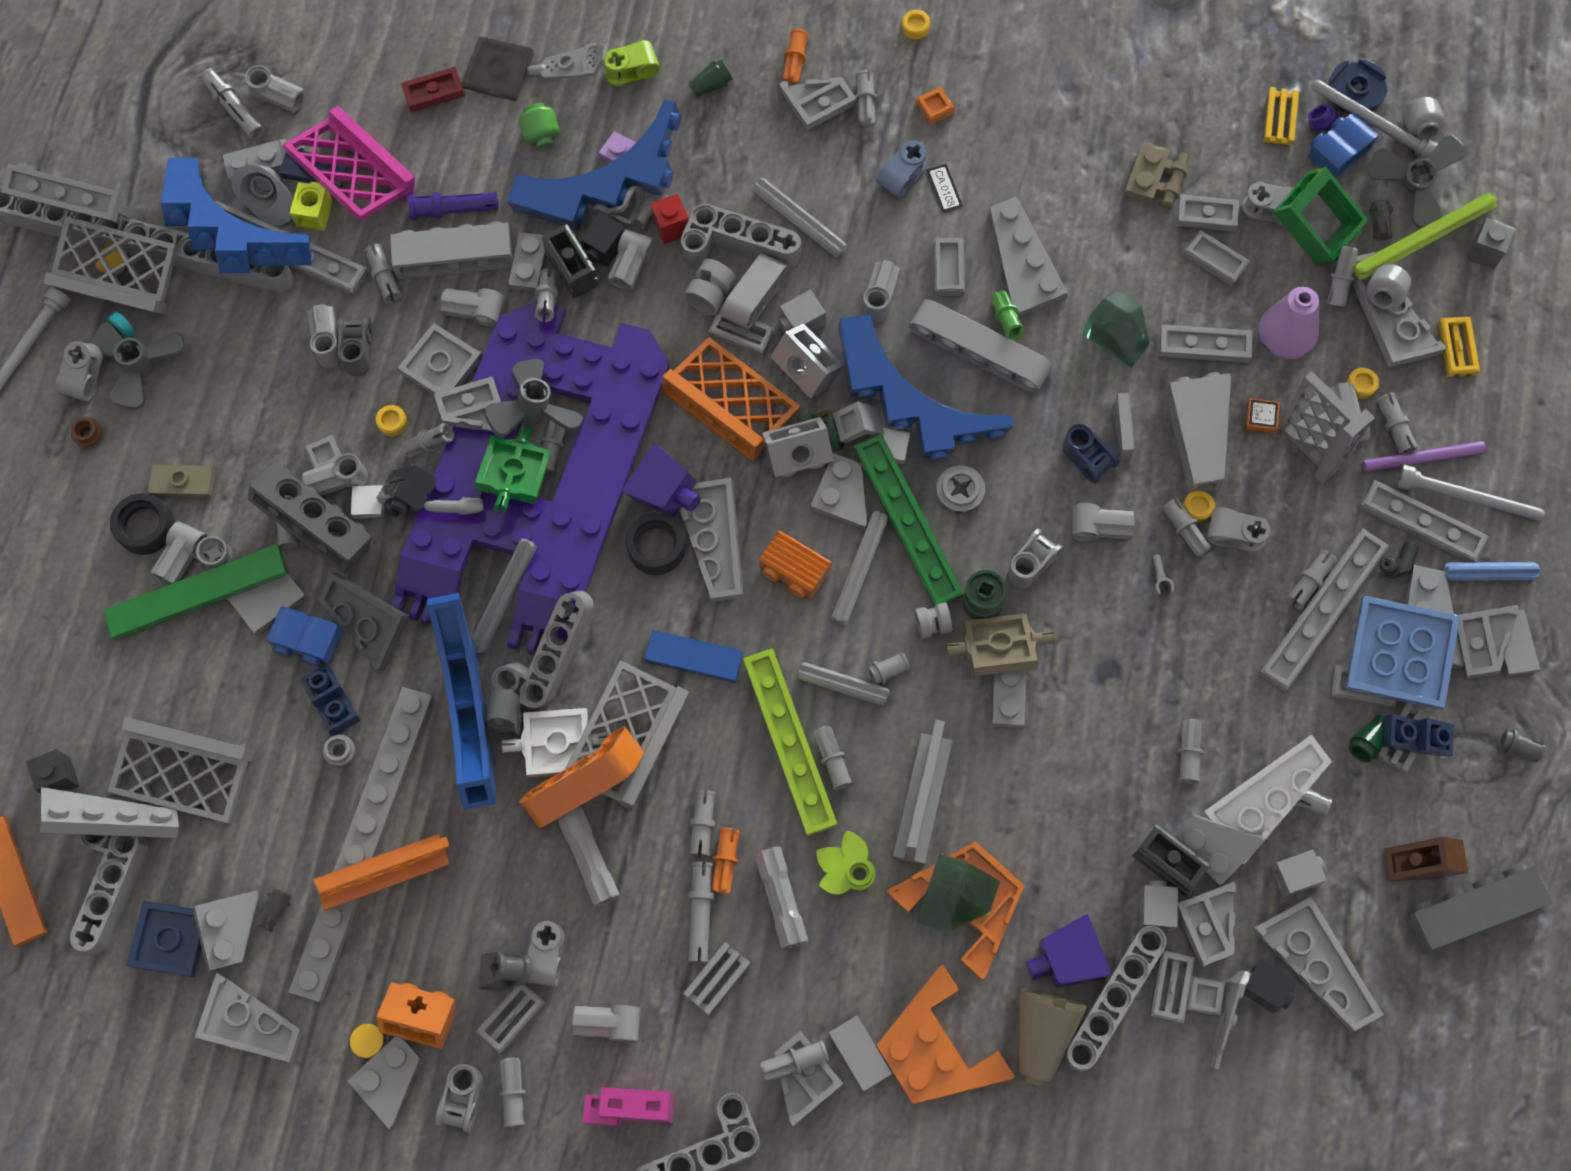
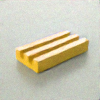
[1263,87,1299,146]
[1438,316,1480,377]

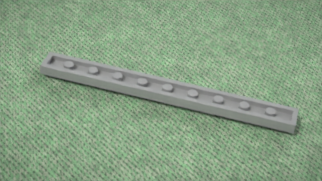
[288,687,434,1003]

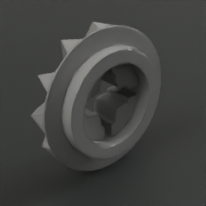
[936,465,985,514]

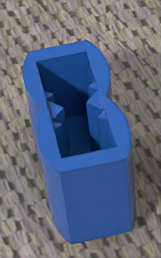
[1308,113,1379,178]
[266,606,343,667]

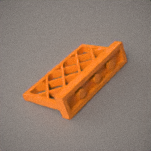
[661,337,801,462]
[313,834,450,911]

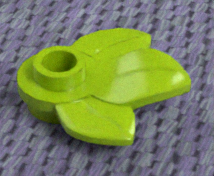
[816,831,876,895]

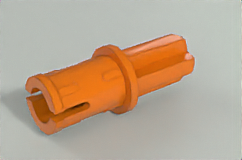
[783,28,808,85]
[711,827,740,894]

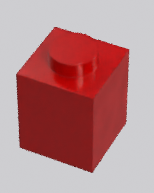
[650,194,689,245]

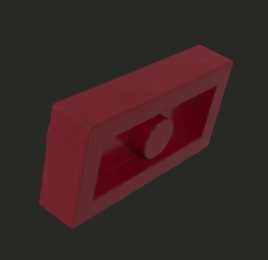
[401,67,465,113]

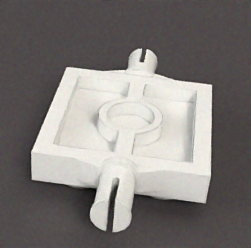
[502,708,608,778]

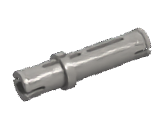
[199,68,265,140]
[687,862,714,963]

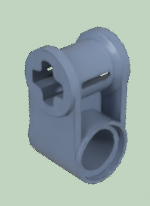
[876,140,927,199]

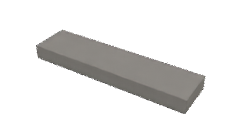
[1359,480,1489,562]

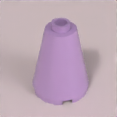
[1258,287,1319,360]

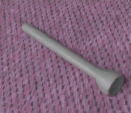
[1311,80,1438,159]
[0,287,71,392]
[1395,464,1545,521]

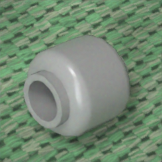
[1403,97,1445,141]
[1366,264,1411,310]

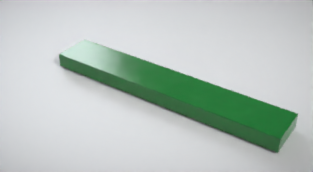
[854,433,964,607]
[104,544,289,640]

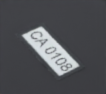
[926,164,963,213]

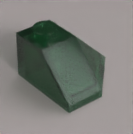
[1083,289,1150,368]
[917,853,1000,933]

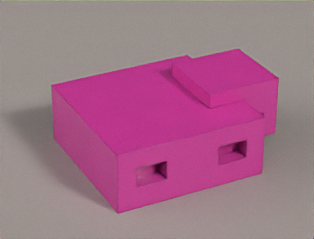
[583,1087,675,1127]

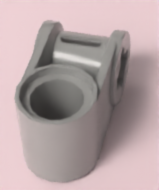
[1241,182,1293,226]
[55,341,103,402]
[1206,507,1271,553]
[1008,528,1063,589]
[527,921,565,987]
[435,1064,483,1133]

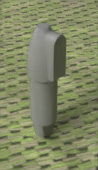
[424,497,484,514]

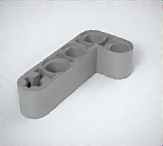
[681,204,801,267]
[492,590,593,708]
[70,834,149,956]
[636,1093,761,1171]

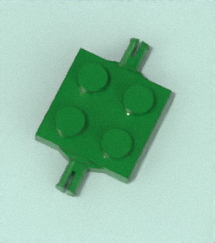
[475,425,551,513]

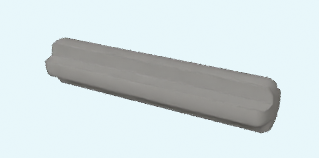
[798,662,890,706]

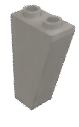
[1165,372,1231,493]

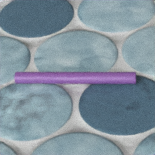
[1362,441,1486,472]

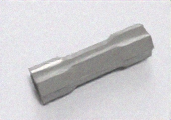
[557,807,620,908]
[754,847,808,950]

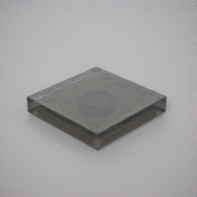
[461,36,534,102]

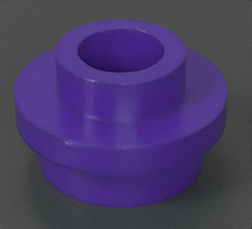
[1308,104,1337,131]

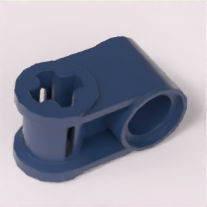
[1062,423,1120,484]

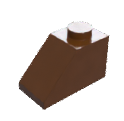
[1384,837,1468,881]

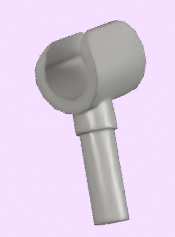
[1153,555,1174,596]

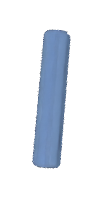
[1444,562,1540,581]

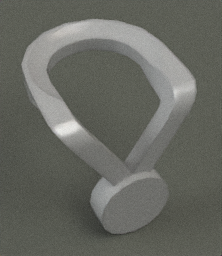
[592,185,644,227]

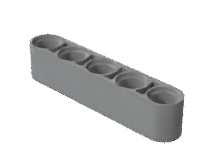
[909,299,1053,393]
[1064,926,1166,1073]

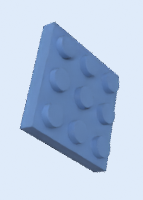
[1345,596,1460,710]

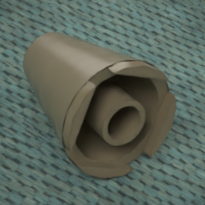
[1018,988,1086,1086]

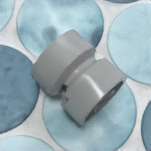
[683,259,737,316]

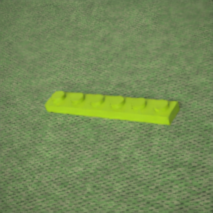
[743,648,837,837]

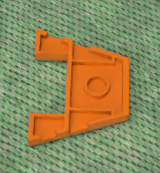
[886,841,1025,981]
[876,965,1015,1105]

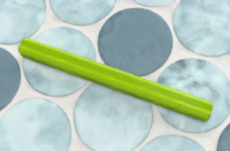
[1353,193,1497,280]

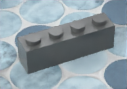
[1405,865,1553,955]

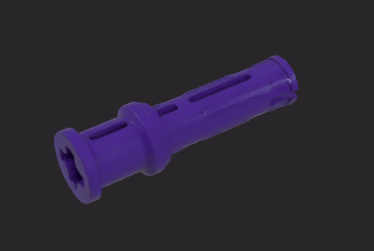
[408,192,499,221]

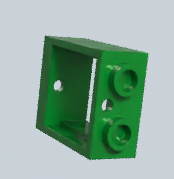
[1273,167,1368,264]

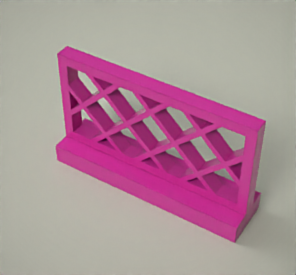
[283,106,415,222]

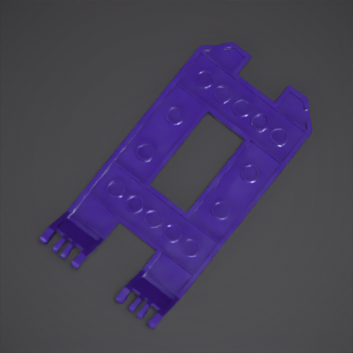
[390,301,669,658]

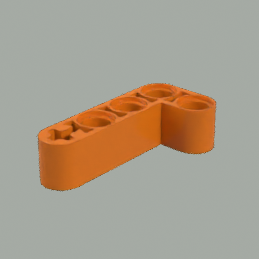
[519,727,644,828]

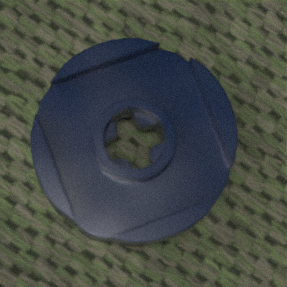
[1328,59,1388,114]

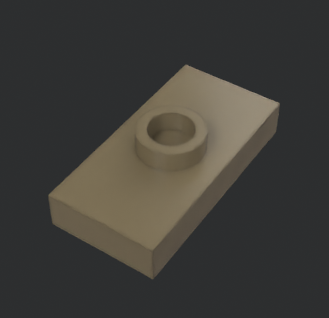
[148,465,215,498]

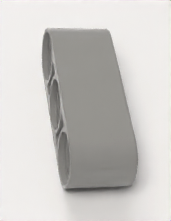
[721,253,789,330]

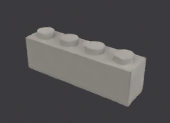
[390,221,514,279]

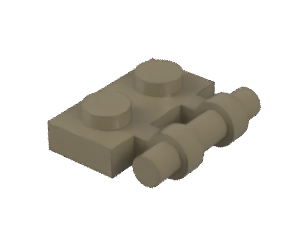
[1124,141,1190,208]

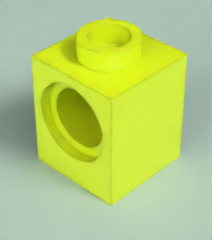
[289,182,333,232]

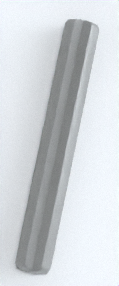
[753,178,847,258]
[832,511,888,625]
[471,539,537,653]

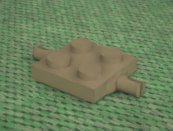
[946,613,1055,676]

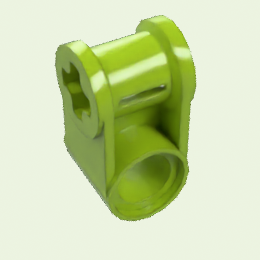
[604,40,661,87]

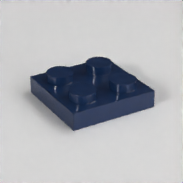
[127,901,202,978]

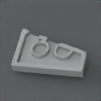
[1405,565,1464,670]
[195,972,303,1064]

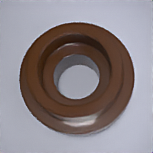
[71,418,102,447]

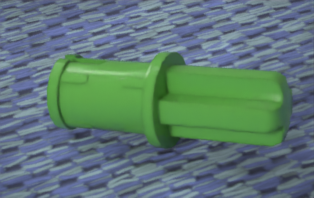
[992,290,1024,340]

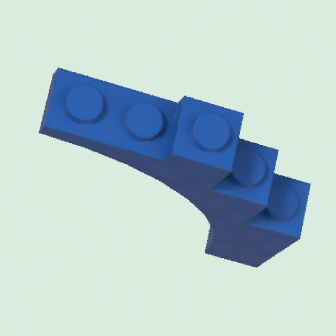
[507,99,681,230]
[161,158,312,273]
[838,314,1013,461]
[427,593,496,810]

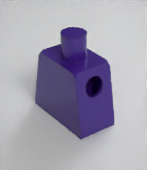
[622,442,701,516]
[1026,914,1111,988]

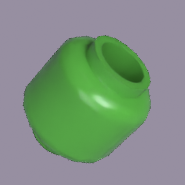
[518,103,560,149]

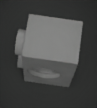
[770,324,844,398]
[762,417,834,477]

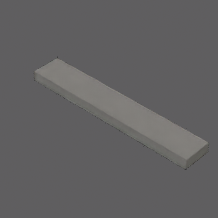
[215,201,369,296]
[1259,529,1389,692]

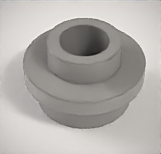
[323,735,356,767]

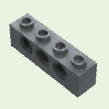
[248,461,372,574]

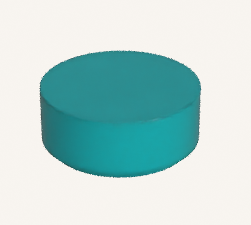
[107,312,136,339]

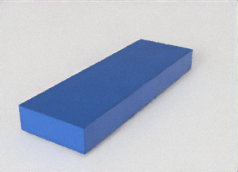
[644,630,744,683]

